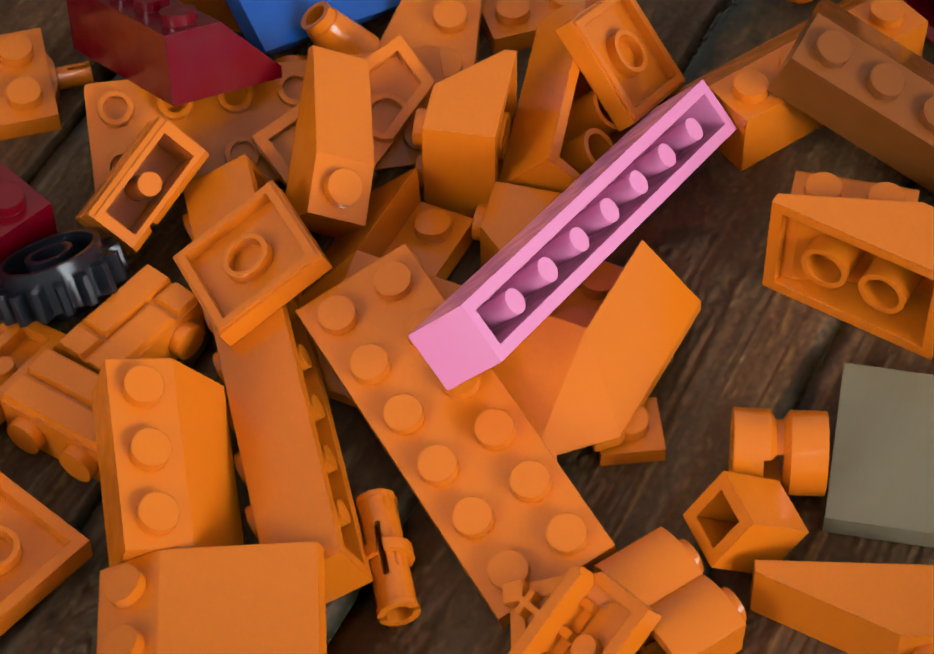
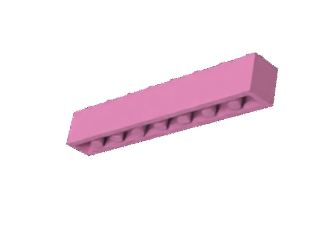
[408,79,737,391]

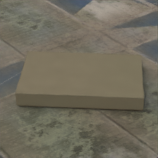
[822,362,934,548]

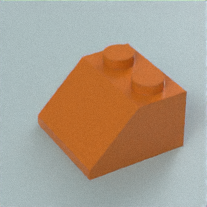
[412,49,517,218]

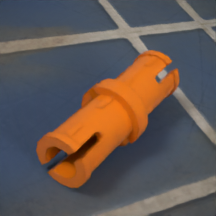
[354,488,421,626]

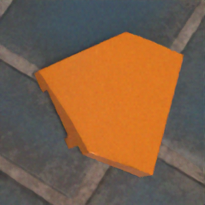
[502,565,662,654]

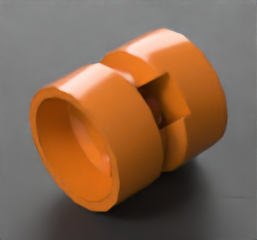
[729,407,830,497]

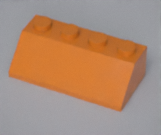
[499,0,658,193]
[667,0,928,171]

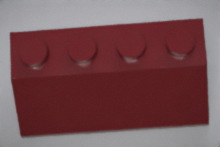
[66,0,283,106]

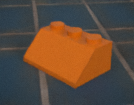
[91,358,244,567]

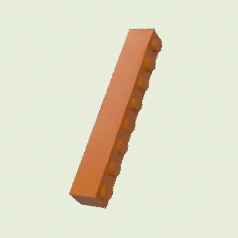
[183,153,373,604]

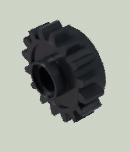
[0,228,130,328]

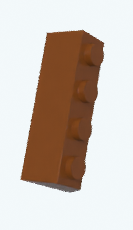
[767,0,934,193]

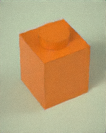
[683,471,809,574]

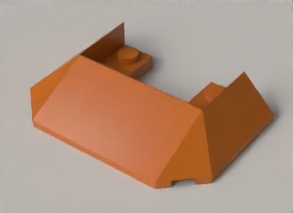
[302,167,701,461]

